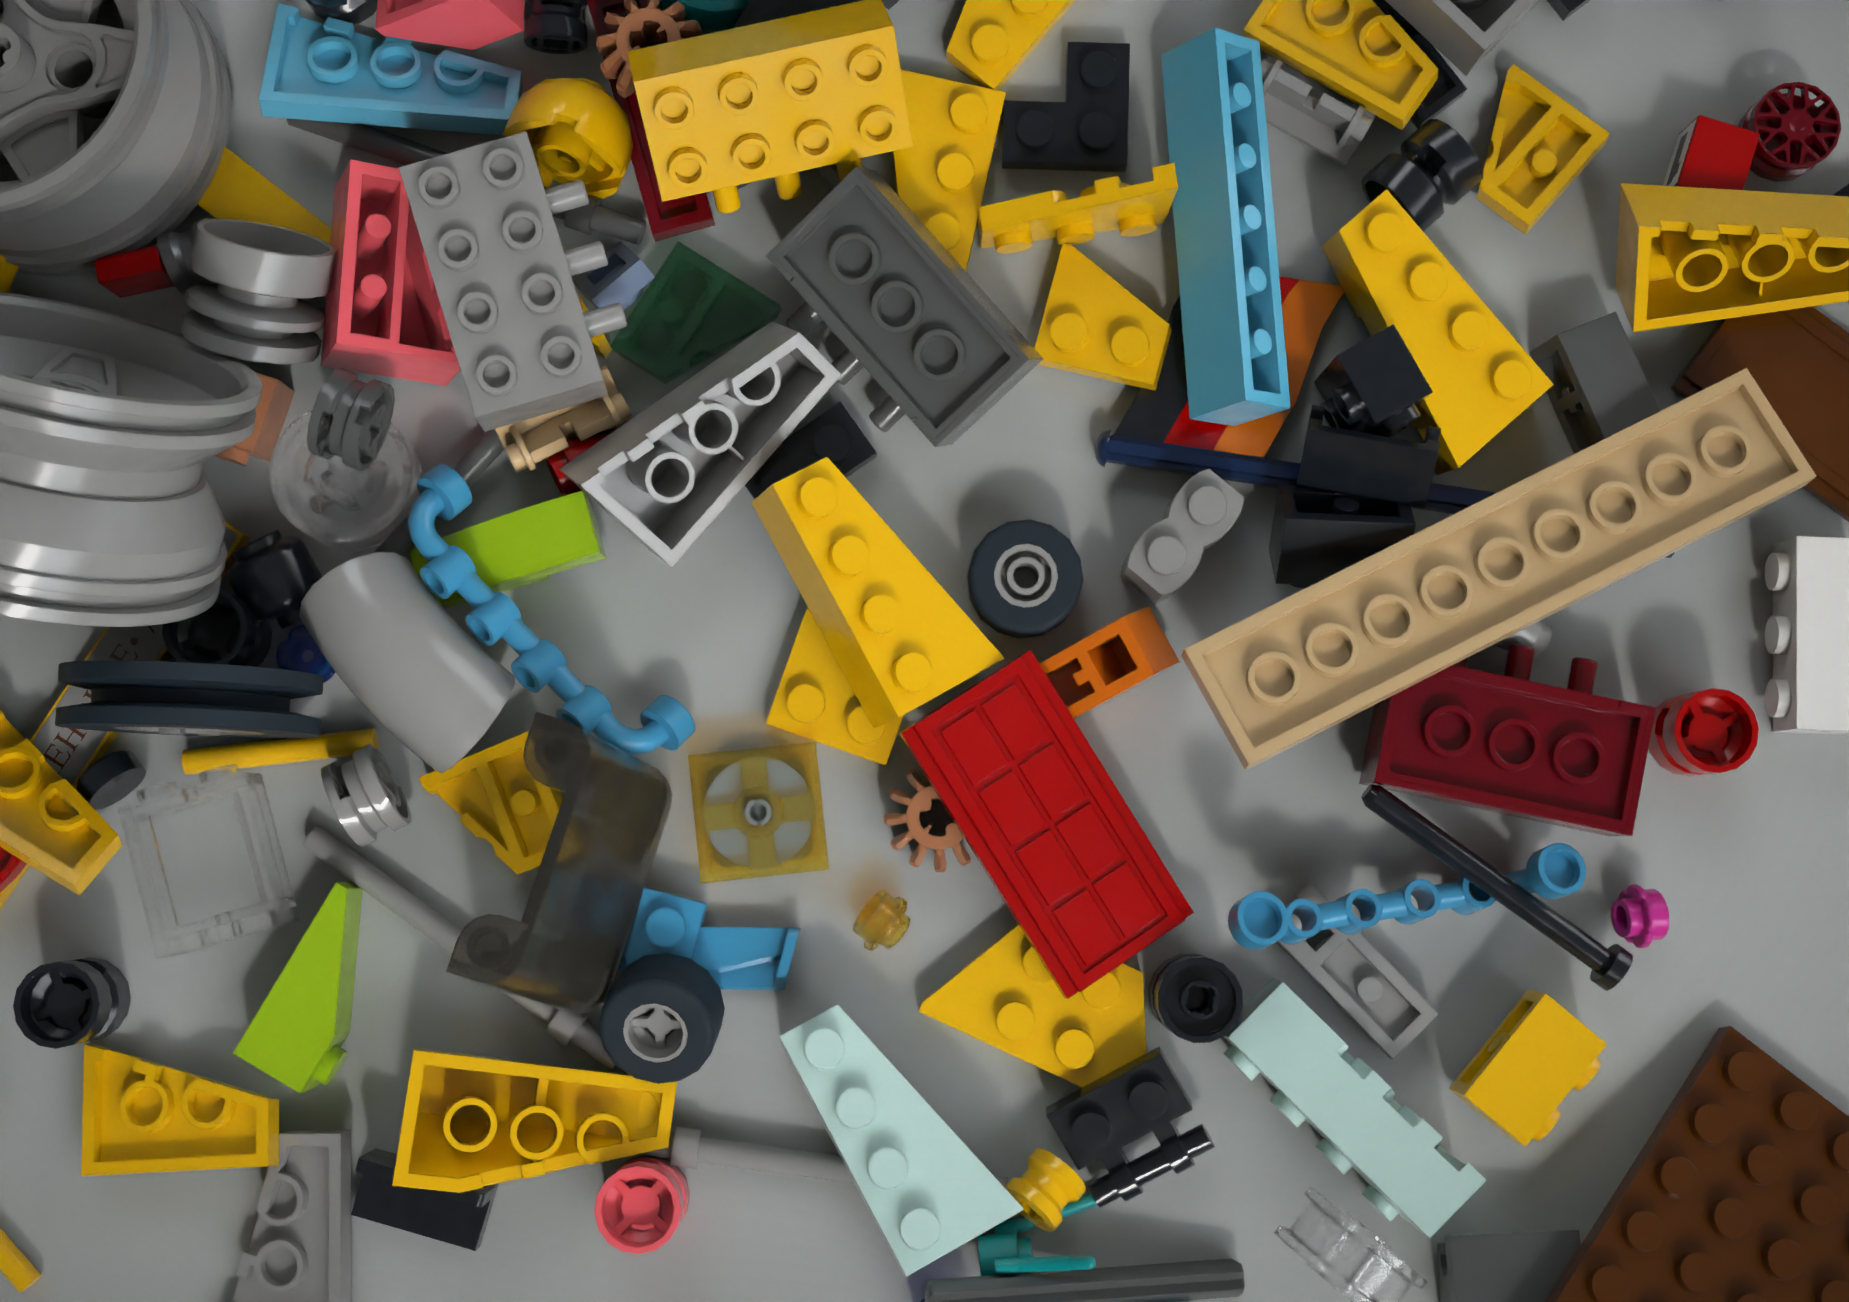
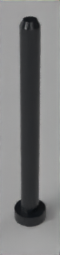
[1361,784,1633,991]

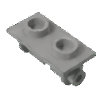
[1261,54,1375,166]

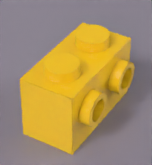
[1448,989,1607,1147]

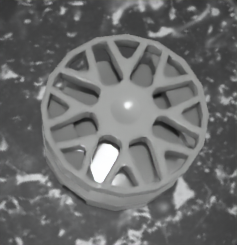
[321,744,411,847]

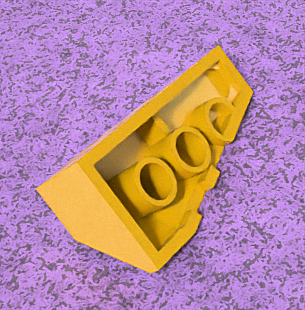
[392,1048,677,1193]

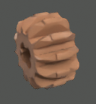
[596,0,702,98]
[884,769,971,872]

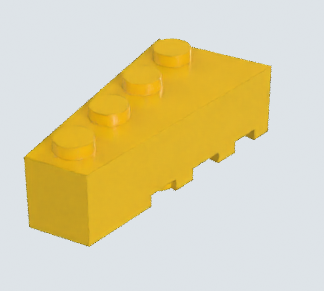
[1321,189,1554,476]

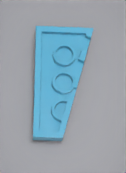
[259,3,523,136]

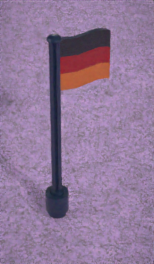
[1095,276,1675,558]

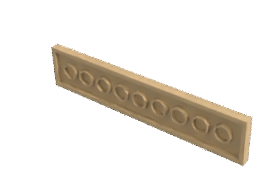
[1181,368,1816,771]

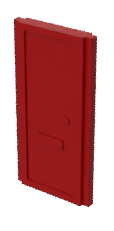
[899,650,1194,999]

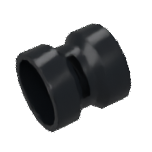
[524,0,588,54]

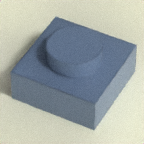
[573,241,655,310]

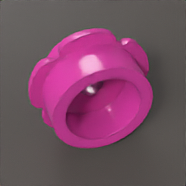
[1611,884,1669,948]

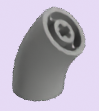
[299,552,515,773]

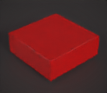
[94,246,175,298]

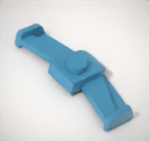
[537,863,801,990]

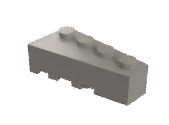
[559,321,842,567]

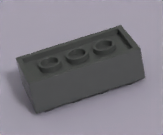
[766,166,1043,447]

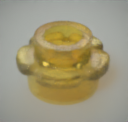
[853,890,911,951]

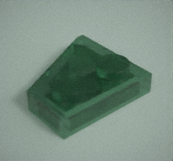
[610,241,782,384]

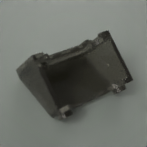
[446,712,673,1014]

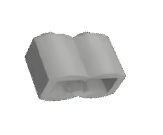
[1121,469,1244,604]

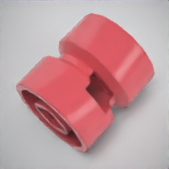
[594,1155,690,1254]

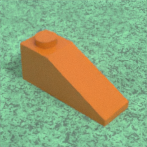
[1039,606,1180,719]

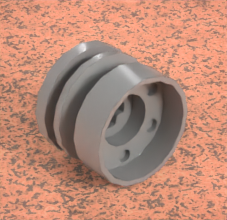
[181,218,336,364]

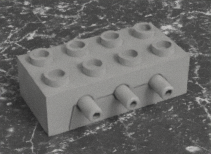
[399,131,627,432]

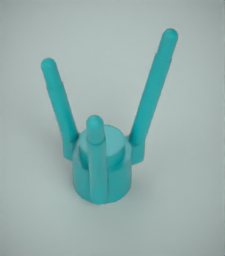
[978,1192,1097,1276]

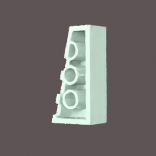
[1223,978,1487,1238]
[780,1005,1024,1277]

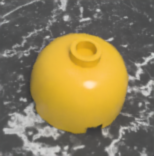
[502,78,633,199]

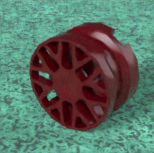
[1738,82,1841,182]

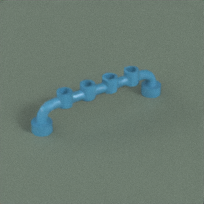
[408,463,696,755]
[1228,843,1586,950]

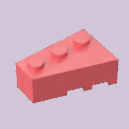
[320,159,460,386]

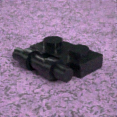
[1046,1046,1215,1208]

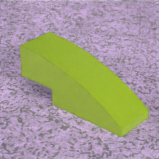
[410,490,607,609]

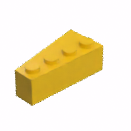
[1615,183,1849,332]
[751,457,1005,728]

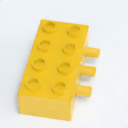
[627,0,913,213]

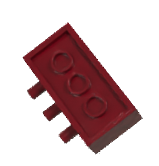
[1359,644,1656,836]

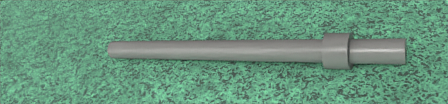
[303,825,616,1072]
[638,1126,1008,1187]

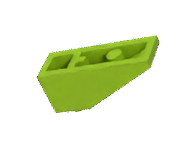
[233,881,362,1093]

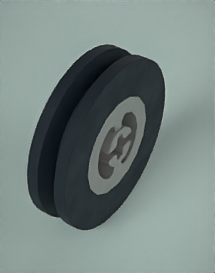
[55,660,324,738]

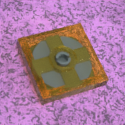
[688,742,830,884]

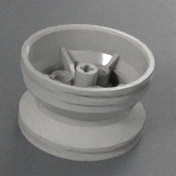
[0,0,231,276]
[0,292,263,627]

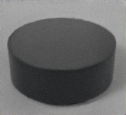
[76,750,146,810]

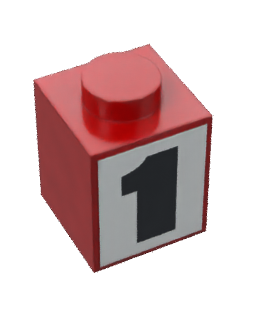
[1663,115,1760,190]

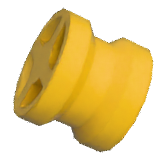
[1004,1148,1086,1232]

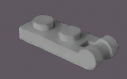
[1276,883,1439,1059]

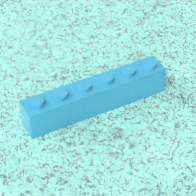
[1161,28,1291,426]

